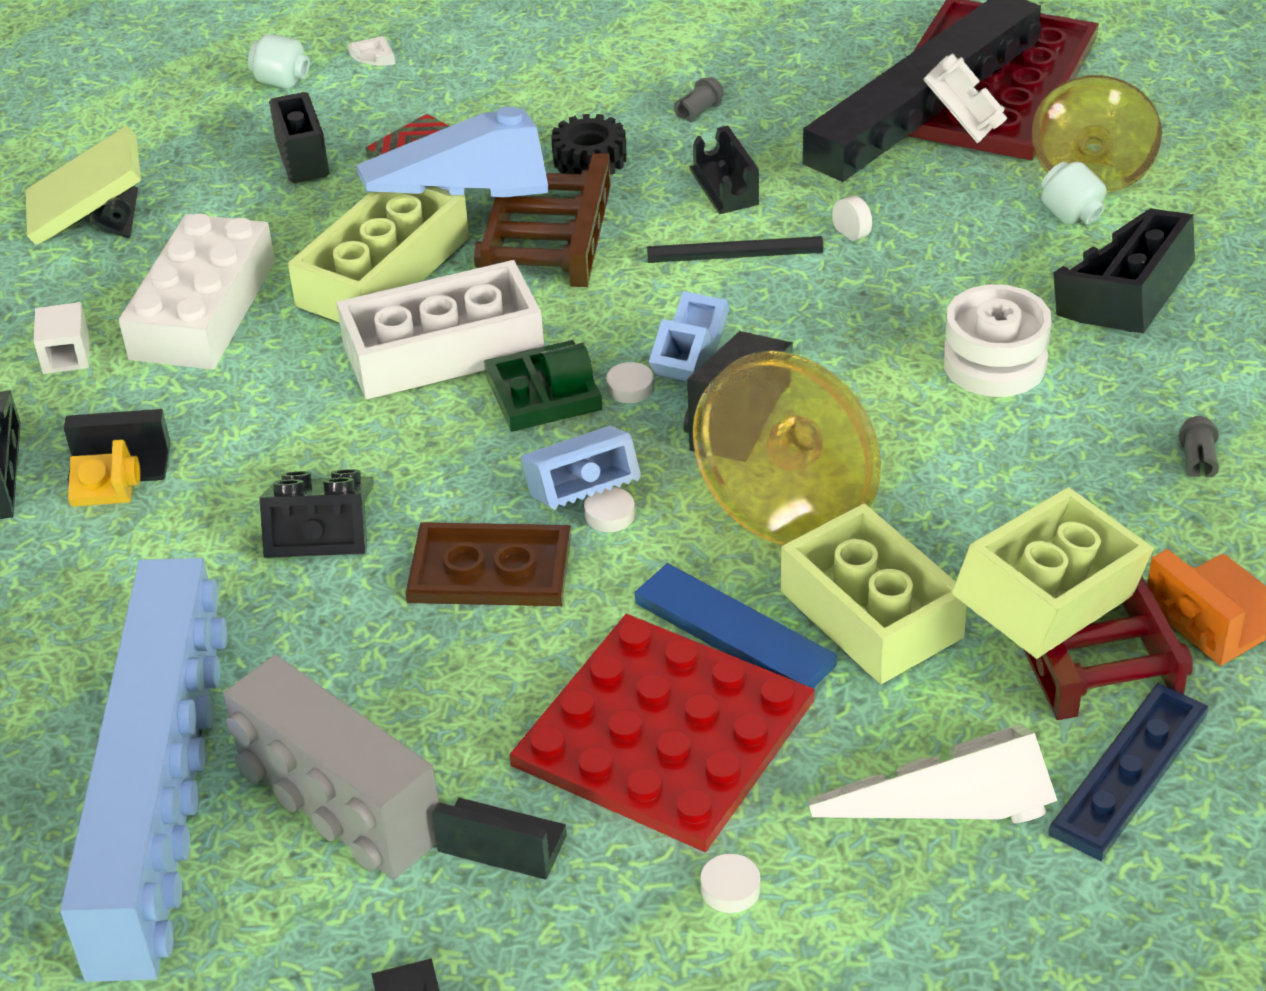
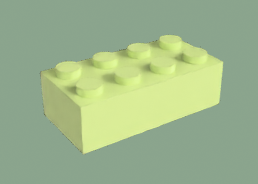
[288,186,469,322]

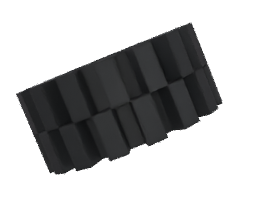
[551,114,627,175]

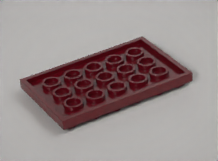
[907,0,1099,161]

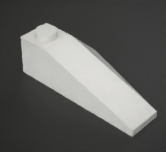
[808,723,1057,824]

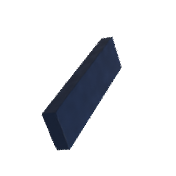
[1049,683,1209,861]

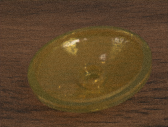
[1032,75,1162,193]

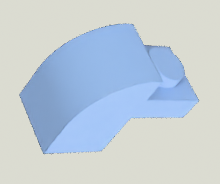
[649,291,730,382]

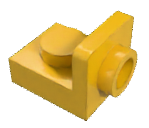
[68,440,140,506]

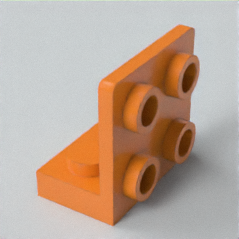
[1147,549,1266,666]

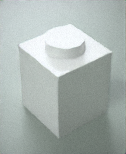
[34,302,89,374]

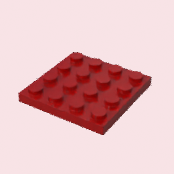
[509,613,815,853]

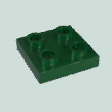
[484,340,602,432]

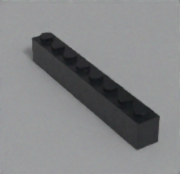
[803,0,1042,182]

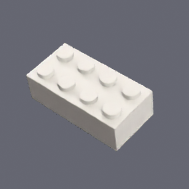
[119,214,275,370]
[336,260,544,400]

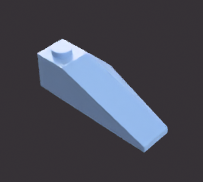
[357,106,548,197]

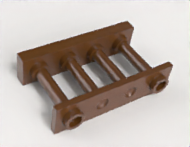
[474,153,611,287]

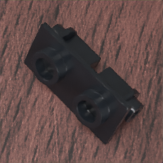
[89,186,138,238]

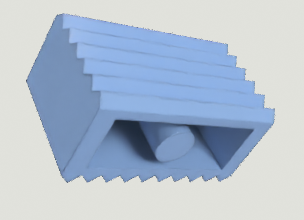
[521,425,641,510]

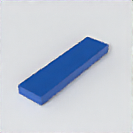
[634,563,837,688]

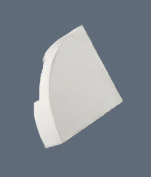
[348,36,395,66]

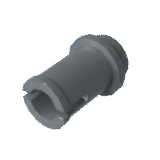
[674,77,724,122]
[1178,416,1219,477]

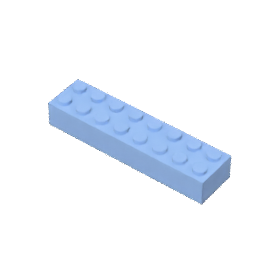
[60,558,227,982]

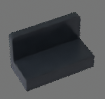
[64,409,171,484]
[432,797,567,880]

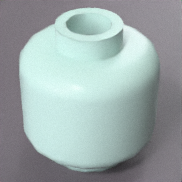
[248,34,310,89]
[1041,162,1107,225]

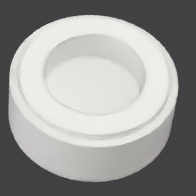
[832,196,872,242]
[606,362,654,403]
[584,487,635,532]
[701,854,760,913]

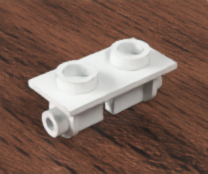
[923,53,1007,143]

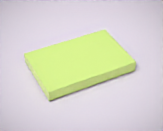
[26,125,141,244]

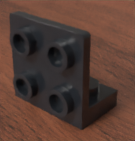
[259,469,374,558]

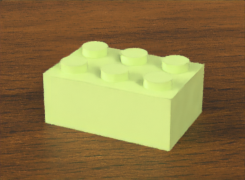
[952,487,1154,659]
[781,503,967,685]

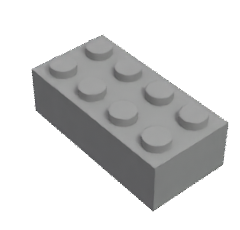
[223,654,439,880]

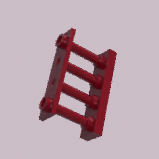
[1023,514,1193,720]

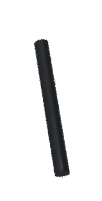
[647,236,823,263]

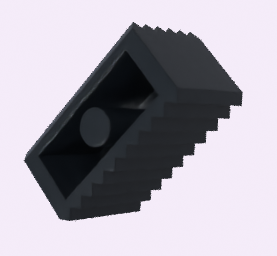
[269,92,330,183]

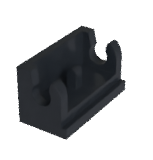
[690,125,759,214]

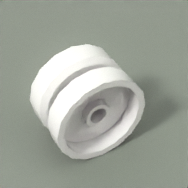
[943,284,1052,397]

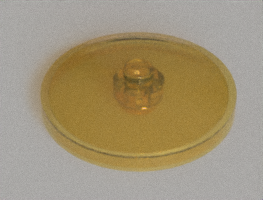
[693,351,881,545]

